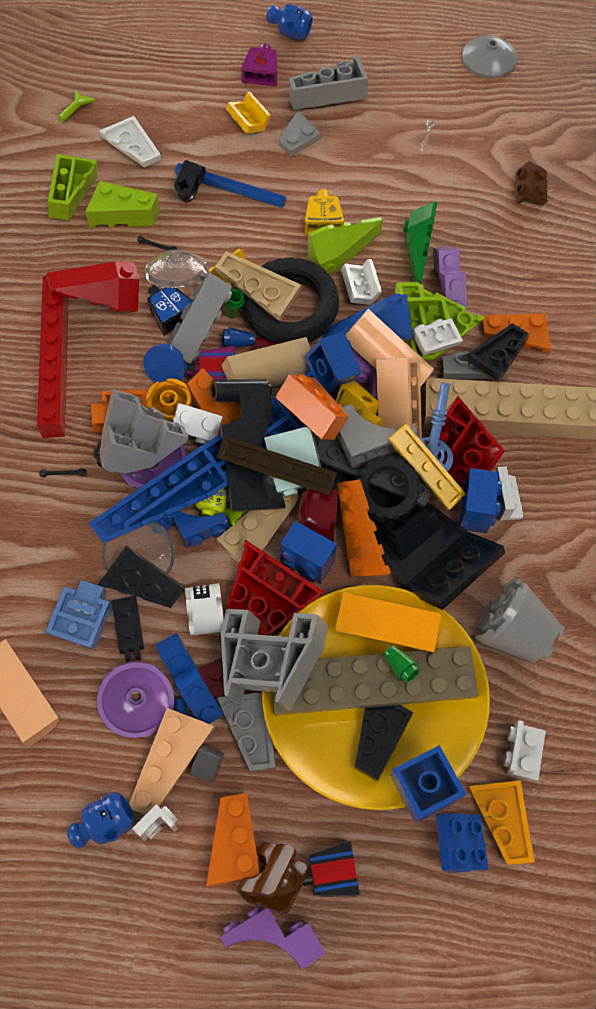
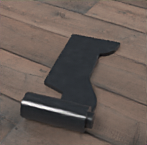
[210,379,286,512]

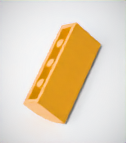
[335,592,442,653]

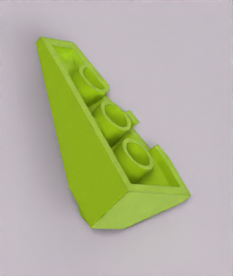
[308,217,383,275]

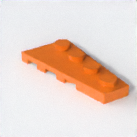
[337,480,391,577]

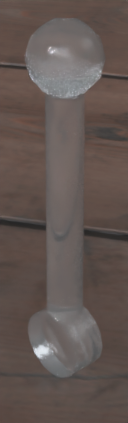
[420,119,434,151]

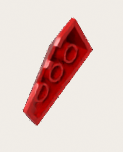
[46,261,139,312]

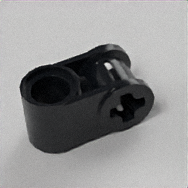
[174,160,206,203]

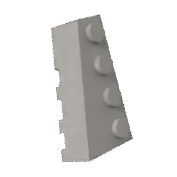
[289,56,368,110]
[167,272,232,364]

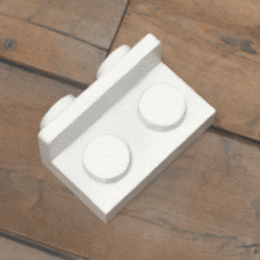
[408,318,463,356]
[496,466,523,521]
[503,720,546,782]
[132,804,178,841]

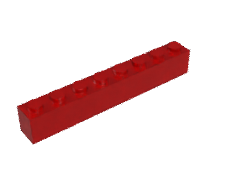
[37,276,69,438]

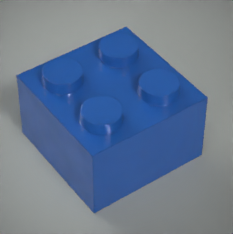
[305,332,361,393]
[460,468,502,533]
[280,521,337,584]
[390,745,466,824]

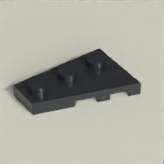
[467,323,529,382]
[98,546,185,608]
[354,705,414,781]

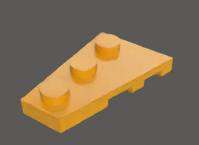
[469,780,535,866]

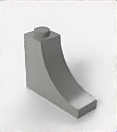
[336,404,417,468]

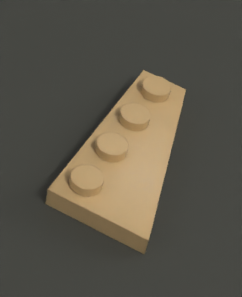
[215,251,301,321]
[217,493,300,564]

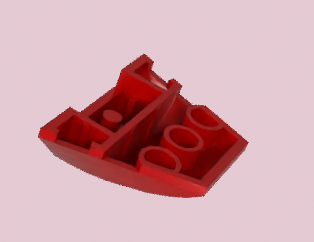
[425,396,505,484]
[225,539,325,636]

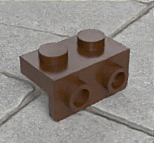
[515,161,548,206]

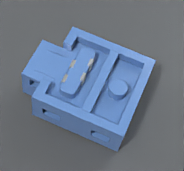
[46,580,113,651]

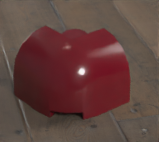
[298,489,339,542]

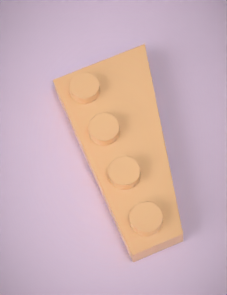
[129,708,216,815]

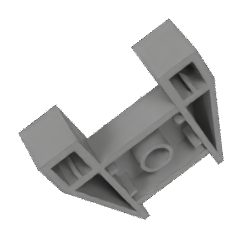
[221,609,328,711]

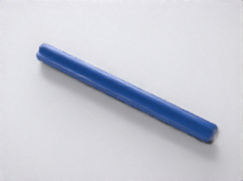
[175,163,286,208]

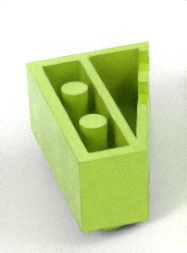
[48,154,97,221]
[85,181,160,228]

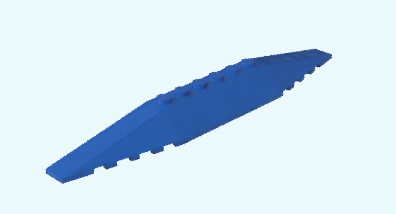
[88,347,353,544]

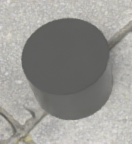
[191,744,224,784]

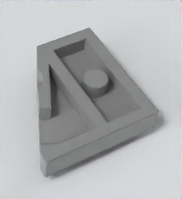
[279,111,321,157]

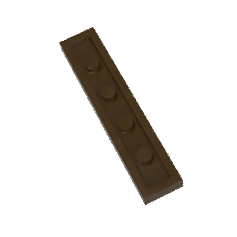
[217,435,337,496]

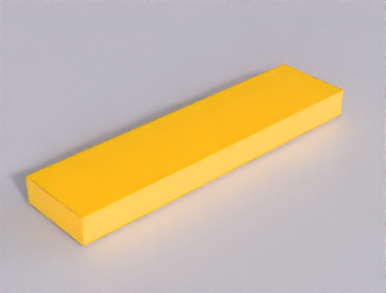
[387,423,466,510]

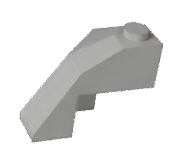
[100,389,188,474]

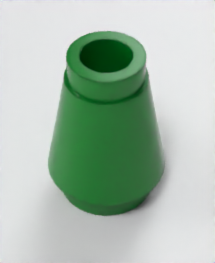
[224,289,245,318]
[383,645,421,683]

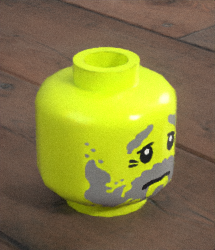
[196,487,229,517]

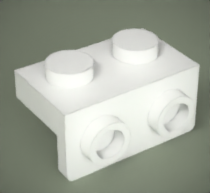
[341,259,382,305]
[173,403,223,444]

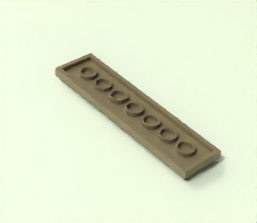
[273,646,479,716]

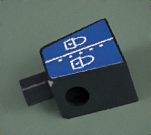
[147,284,193,336]

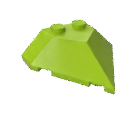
[395,282,485,361]

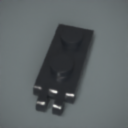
[112,596,145,663]

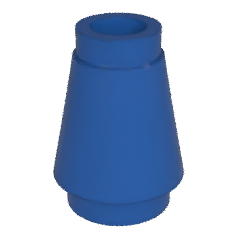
[222,327,254,348]

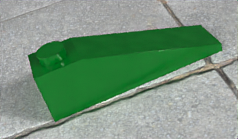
[403,202,438,284]

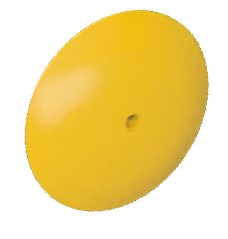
[262,585,490,810]

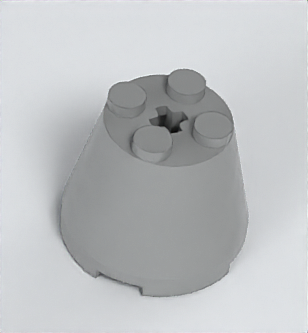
[475,578,564,663]

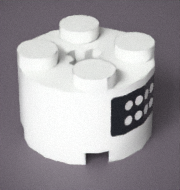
[185,583,224,636]

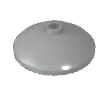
[462,35,518,79]

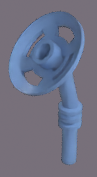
[420,382,453,472]

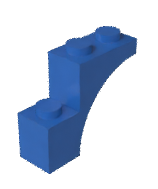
[149,511,229,548]
[156,633,224,724]

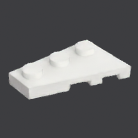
[99,116,161,168]

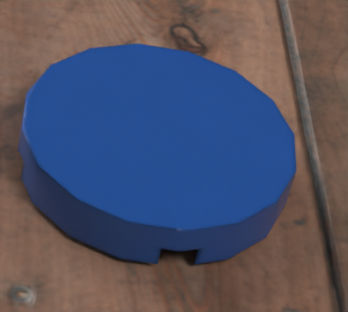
[143,344,187,383]

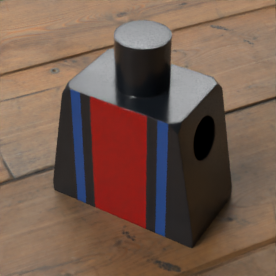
[301,841,360,898]

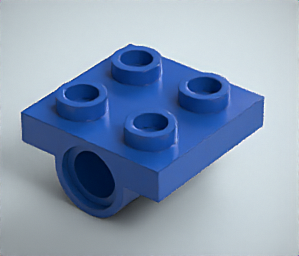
[436,813,489,873]

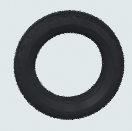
[242,257,339,344]

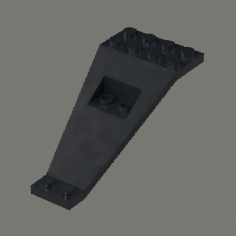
[320,462,505,610]

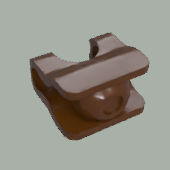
[236,842,309,914]

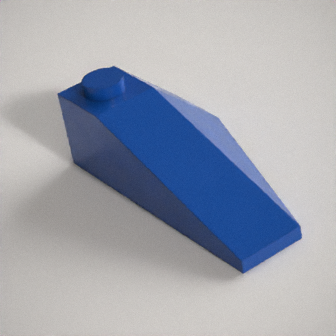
[326,294,412,340]

